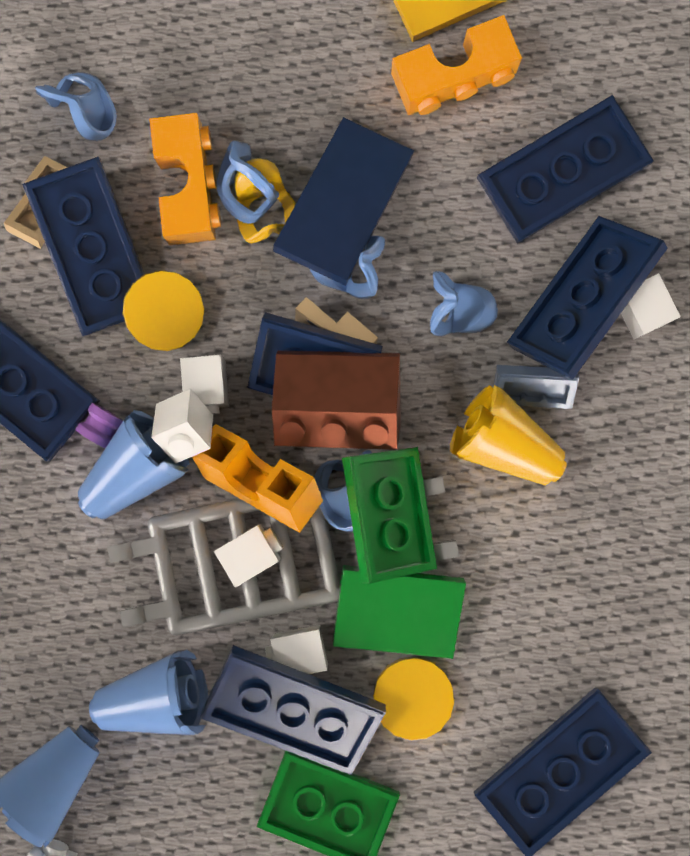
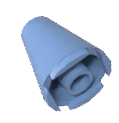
[78,410,190,519]
[89,650,208,735]
[0,725,100,848]

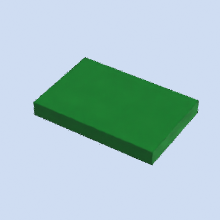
[342,447,437,584]
[332,565,466,659]
[256,751,400,856]

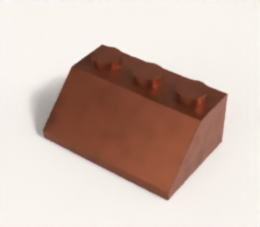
[272,351,401,450]

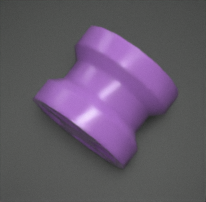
[75,402,123,448]

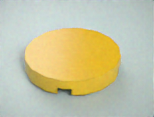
[122,270,204,351]
[373,657,454,740]

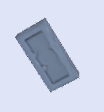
[493,365,579,409]

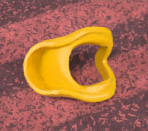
[234,158,296,244]

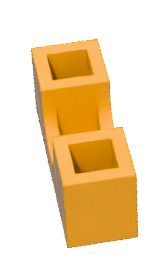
[391,15,522,115]
[149,113,221,246]
[192,424,323,533]

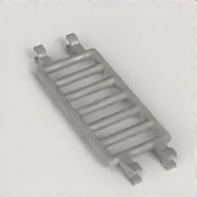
[107,476,460,635]

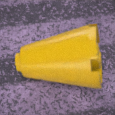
[450,385,567,485]

